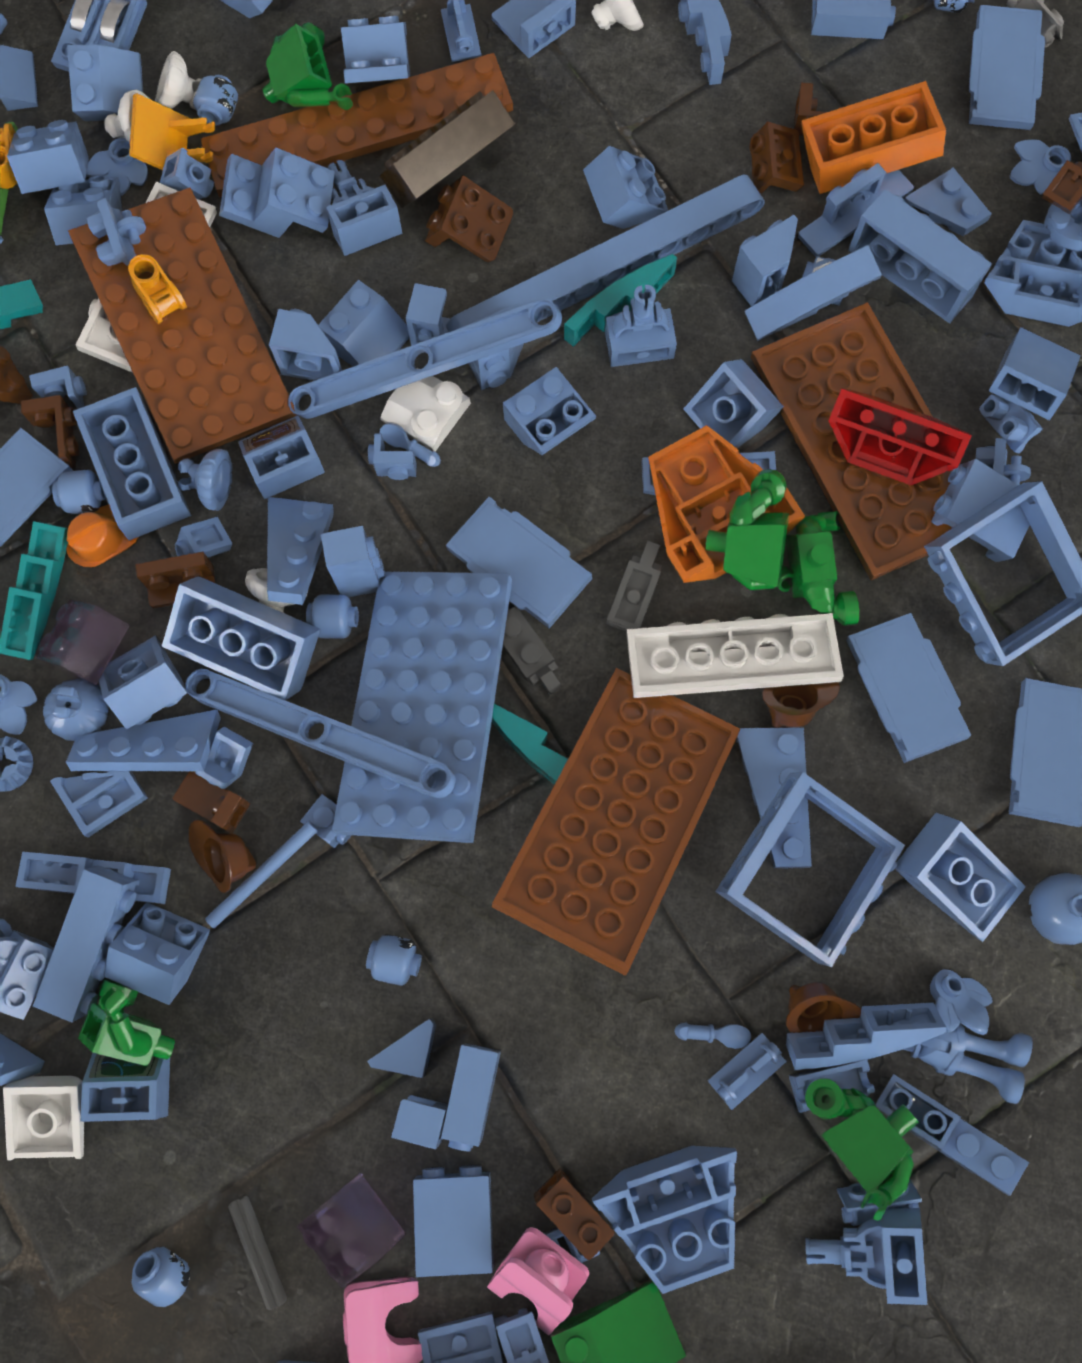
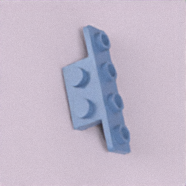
[798,163,914,257]

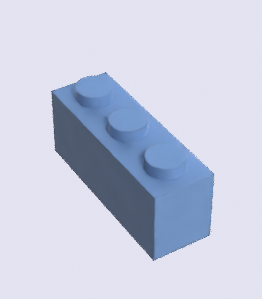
[321,526,385,597]

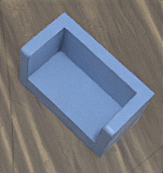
[406,283,450,346]
[391,1095,448,1150]

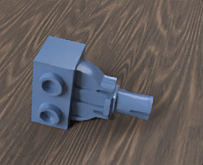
[326,160,403,256]
[605,285,677,367]
[0,930,54,1020]
[806,1208,927,1305]

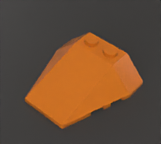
[648,425,805,583]

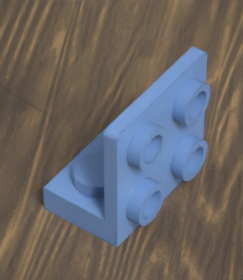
[492,0,576,58]

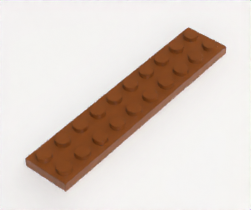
[200,53,513,198]

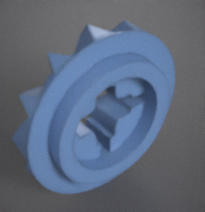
[0,736,33,792]

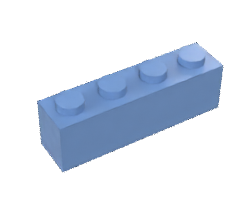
[33,865,137,1022]

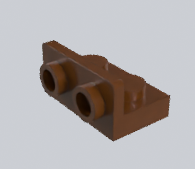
[749,121,804,194]
[135,551,216,608]

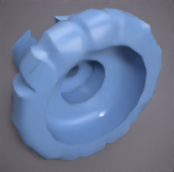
[178,449,232,511]
[43,678,109,741]

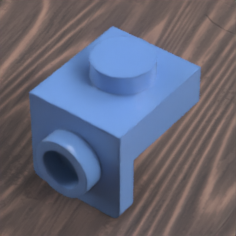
[368,433,417,480]
[195,727,253,789]

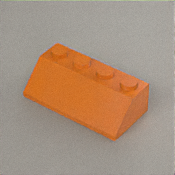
[801,81,946,194]

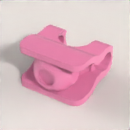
[487,1227,589,1335]
[343,1277,423,1363]

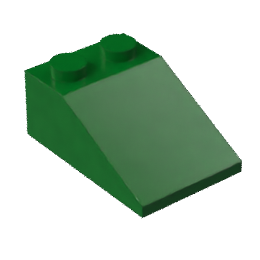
[551,1281,686,1363]

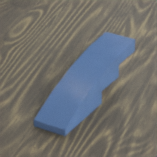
[744,245,882,341]
[15,852,171,904]
[786,1003,946,1070]

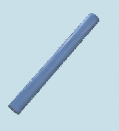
[205,821,318,928]

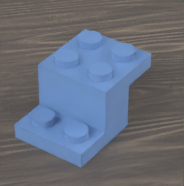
[341,16,410,83]
[219,147,335,238]

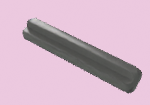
[228,1196,287,1310]

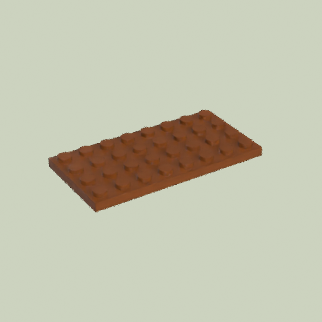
[68,187,297,464]
[751,302,952,580]
[491,668,740,976]

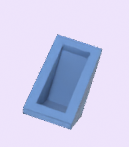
[367,1018,436,1078]

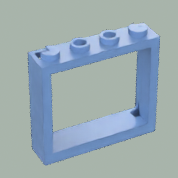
[924,481,1082,666]
[715,772,905,967]

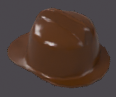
[762,682,840,728]
[189,820,256,893]
[786,982,862,1033]

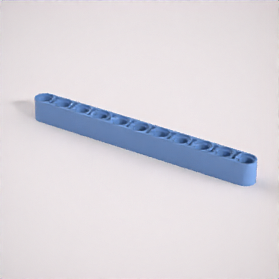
[446,175,765,332]

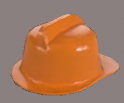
[66,504,139,567]

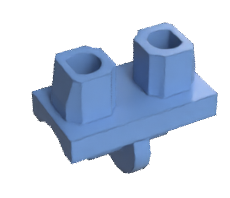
[86,198,146,266]
[979,395,1043,454]
[976,438,1031,485]

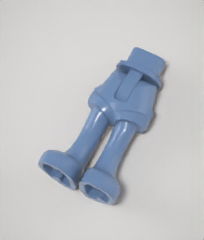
[902,1024,1033,1104]

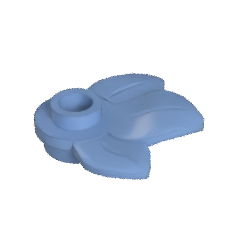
[86,138,148,196]
[1010,140,1071,195]
[0,674,37,735]
[930,969,993,1035]

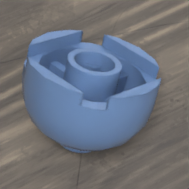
[1029,873,1082,945]

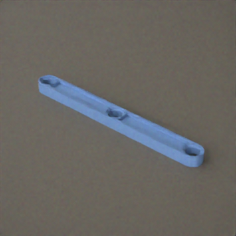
[288,299,562,419]
[185,669,456,798]

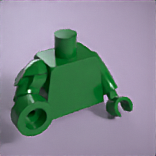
[263,22,353,110]
[706,469,794,592]
[786,511,859,626]
[78,979,175,1066]
[805,1078,919,1221]

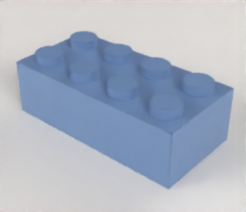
[848,188,992,324]
[73,387,191,540]
[162,576,321,701]

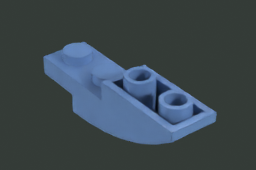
[678,0,732,85]
[876,1074,1029,1196]

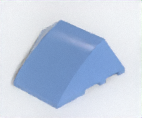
[984,220,1082,327]
[592,1146,737,1294]

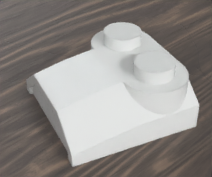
[380,368,471,452]
[3,1076,84,1160]

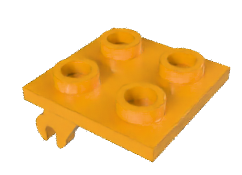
[129,93,215,170]

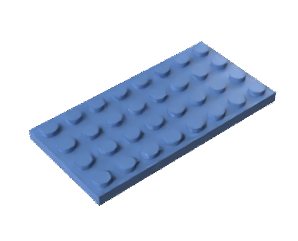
[332,572,512,843]

